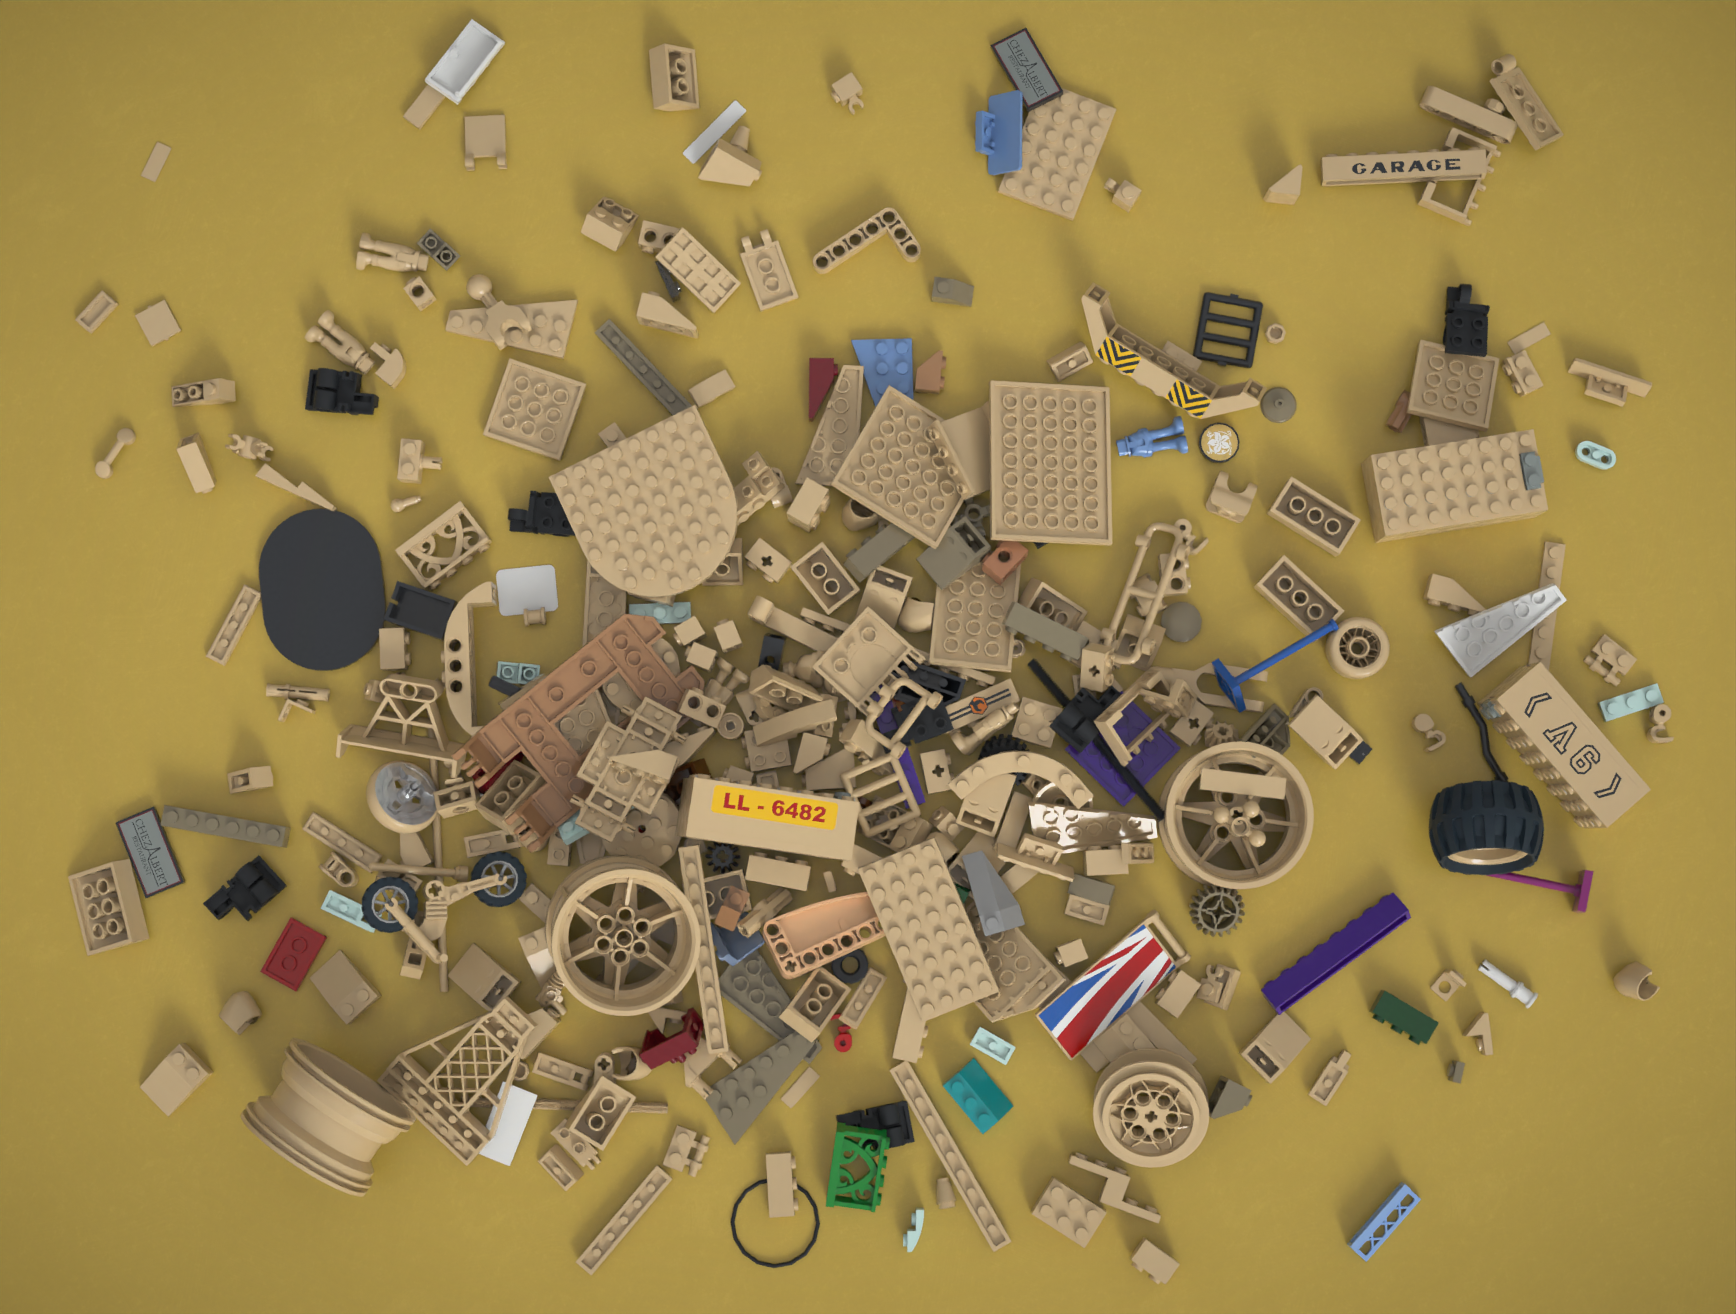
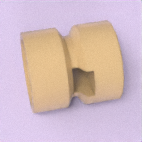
[717,712,745,741]

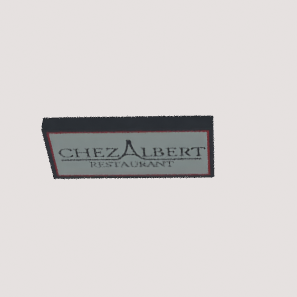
[990,28,1063,112]
[116,807,185,898]

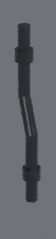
[1455,682,1509,782]

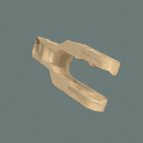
[1148,663,1268,713]

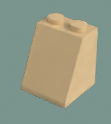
[521,1007,561,1060]

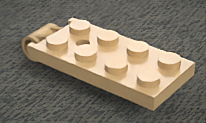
[1489,54,1564,151]

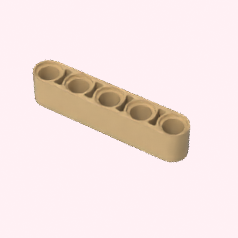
[1419,86,1518,144]

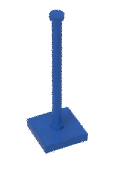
[1211,619,1339,713]

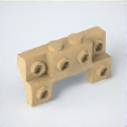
[734,451,786,526]

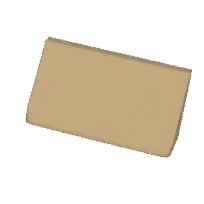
[1047,342,1093,382]
[1204,964,1241,1011]
[538,1144,584,1191]

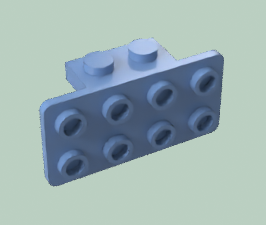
[975,90,1023,175]

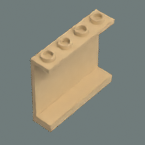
[927,400,990,500]

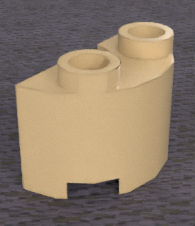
[1129,573,1167,619]

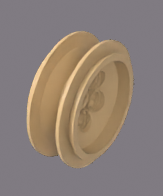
[1093,1048,1209,1168]

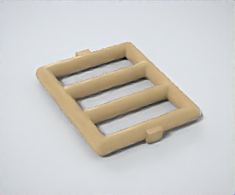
[840,753,921,838]

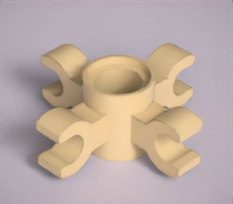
[225,434,274,461]

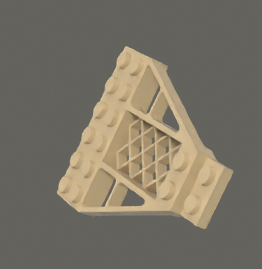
[377,996,538,1166]

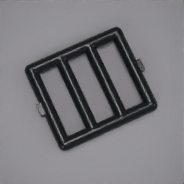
[1193,292,1263,368]

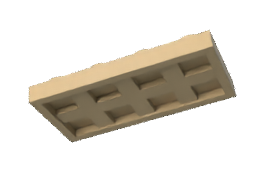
[655,227,741,313]

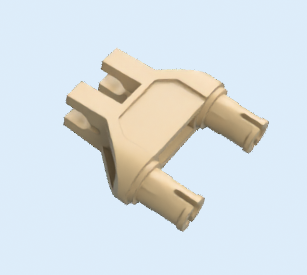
[684,1037,743,1100]

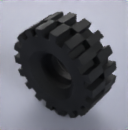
[978,734,1030,788]

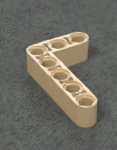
[813,207,921,274]
[748,595,838,652]

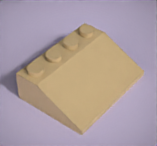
[68,859,150,956]

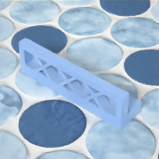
[1347,1182,1421,1262]

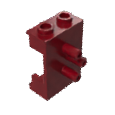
[639,1007,704,1070]

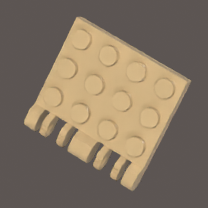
[812,606,925,717]

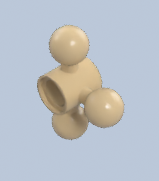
[1213,801,1266,847]

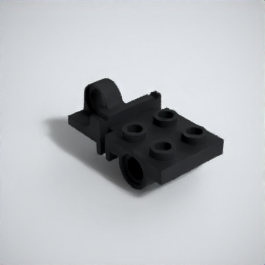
[1443,284,1490,357]
[305,368,379,415]
[508,491,576,537]
[1049,685,1122,753]
[883,691,954,754]
[203,855,287,921]
[836,1101,915,1150]

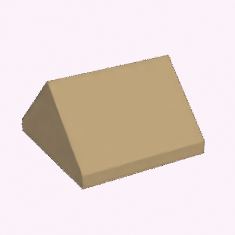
[1263,164,1303,205]

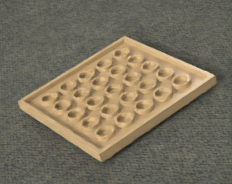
[830,385,964,549]

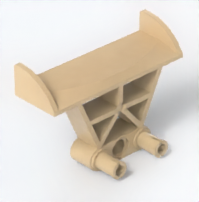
[336,671,468,778]

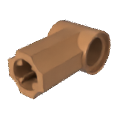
[1386,390,1413,433]

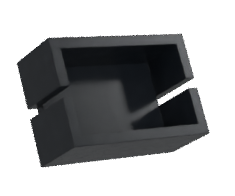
[383,581,458,641]

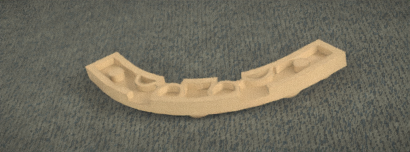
[948,750,1094,809]

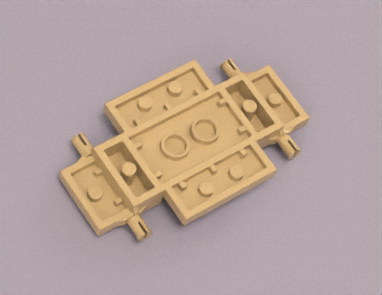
[570,696,687,844]

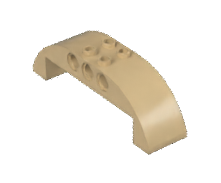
[441,582,497,736]

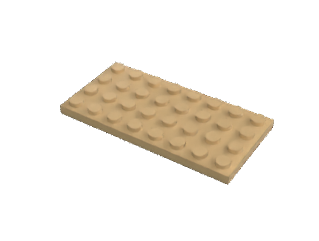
[858,837,1000,1022]

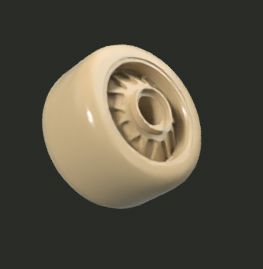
[1325,617,1390,679]

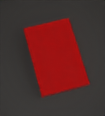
[260,917,327,992]

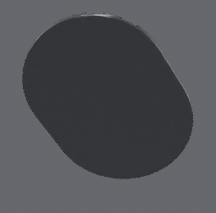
[259,509,386,671]

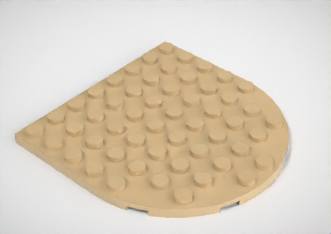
[549,405,738,597]

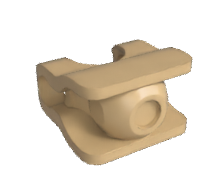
[1205,471,1257,523]

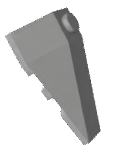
[962,850,1025,936]

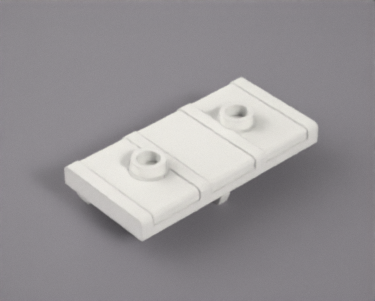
[425,19,505,105]

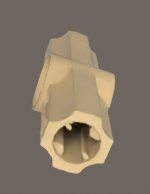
[737,887,793,938]

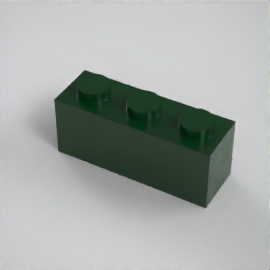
[1369,990,1439,1045]

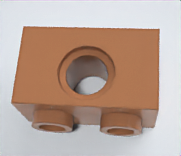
[982,540,1029,586]

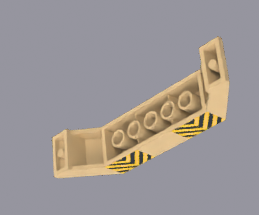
[1081,282,1267,419]

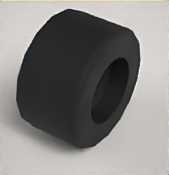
[832,946,869,984]

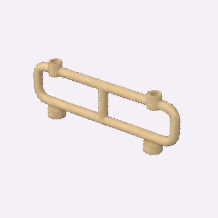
[1100,522,1190,665]

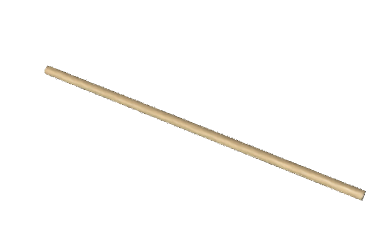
[427,711,449,992]

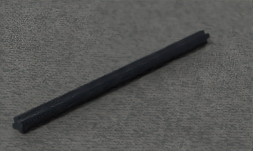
[1027,659,1165,822]

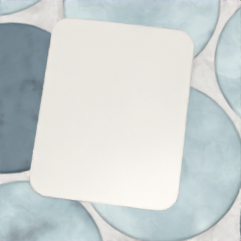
[496,565,558,616]

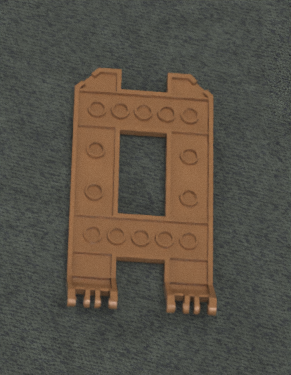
[451,614,705,853]

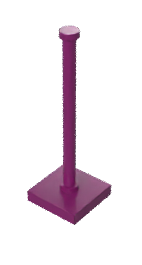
[1486,870,1594,913]

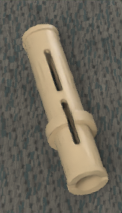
[266,683,330,702]

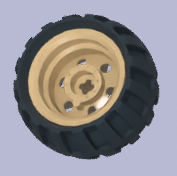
[1429,780,1544,875]

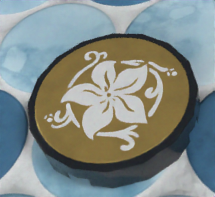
[1199,422,1240,463]

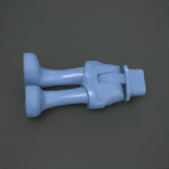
[1116,416,1188,458]

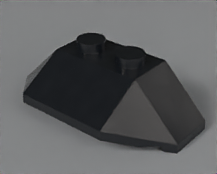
[892,660,966,706]

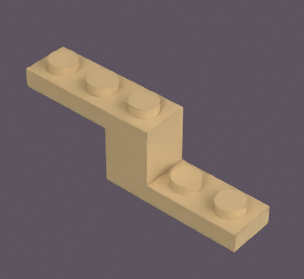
[1068,1152,1161,1224]

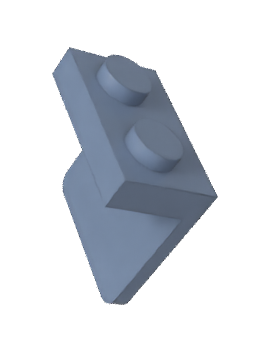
[711,912,765,966]

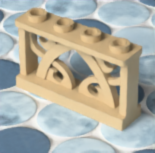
[395,501,492,591]

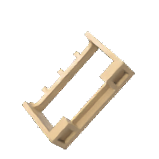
[1418,127,1501,226]
[1094,670,1170,766]

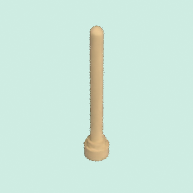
[368,863,468,882]

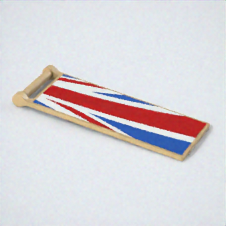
[1035,910,1191,1060]

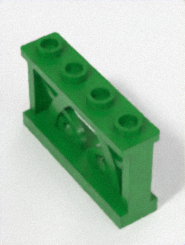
[826,1122,890,1212]

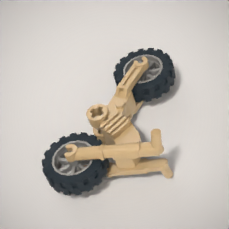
[361,852,527,964]

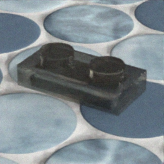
[655,261,682,302]

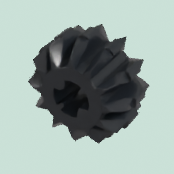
[705,842,741,874]

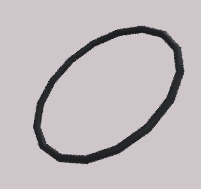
[731,1179,820,1268]

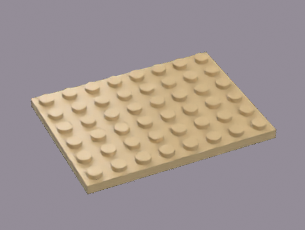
[989,380,1112,546]

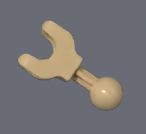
[466,274,533,350]

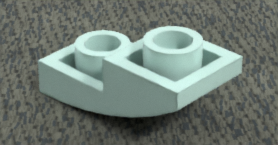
[496,661,540,685]
[903,1208,924,1252]

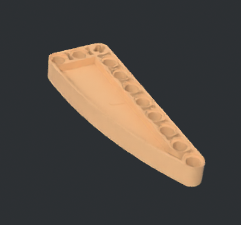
[762,892,886,980]

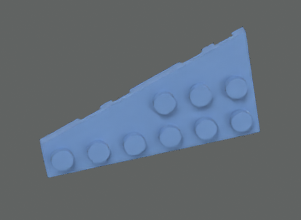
[851,338,913,407]

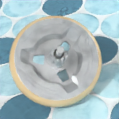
[366,761,438,834]

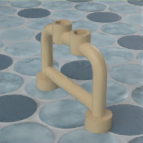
[865,678,943,760]

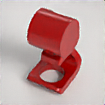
[830,1013,852,1052]

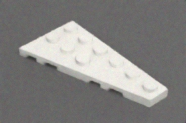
[1434,583,1566,678]

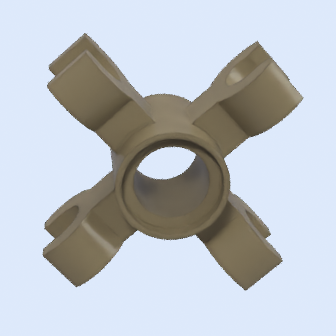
[950,497,990,539]

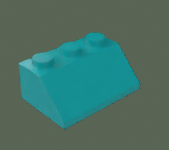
[942,1058,1013,1134]

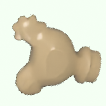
[783,650,825,688]

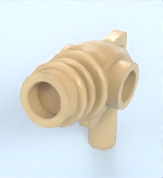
[535,970,567,1015]

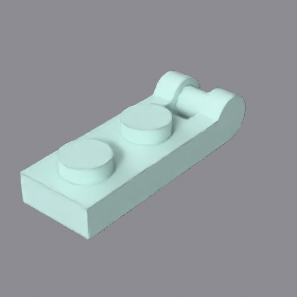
[321,890,382,933]

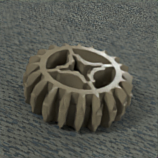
[1189,884,1245,937]

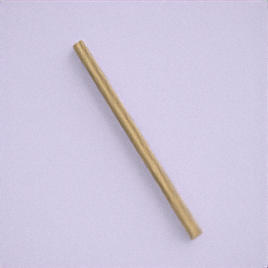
[461,1095,668,1114]

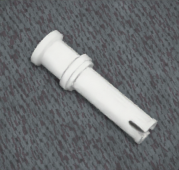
[1478,959,1538,1009]

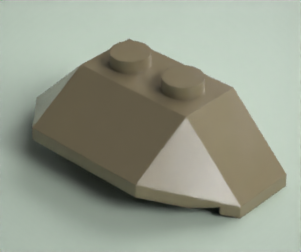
[1237,703,1290,758]

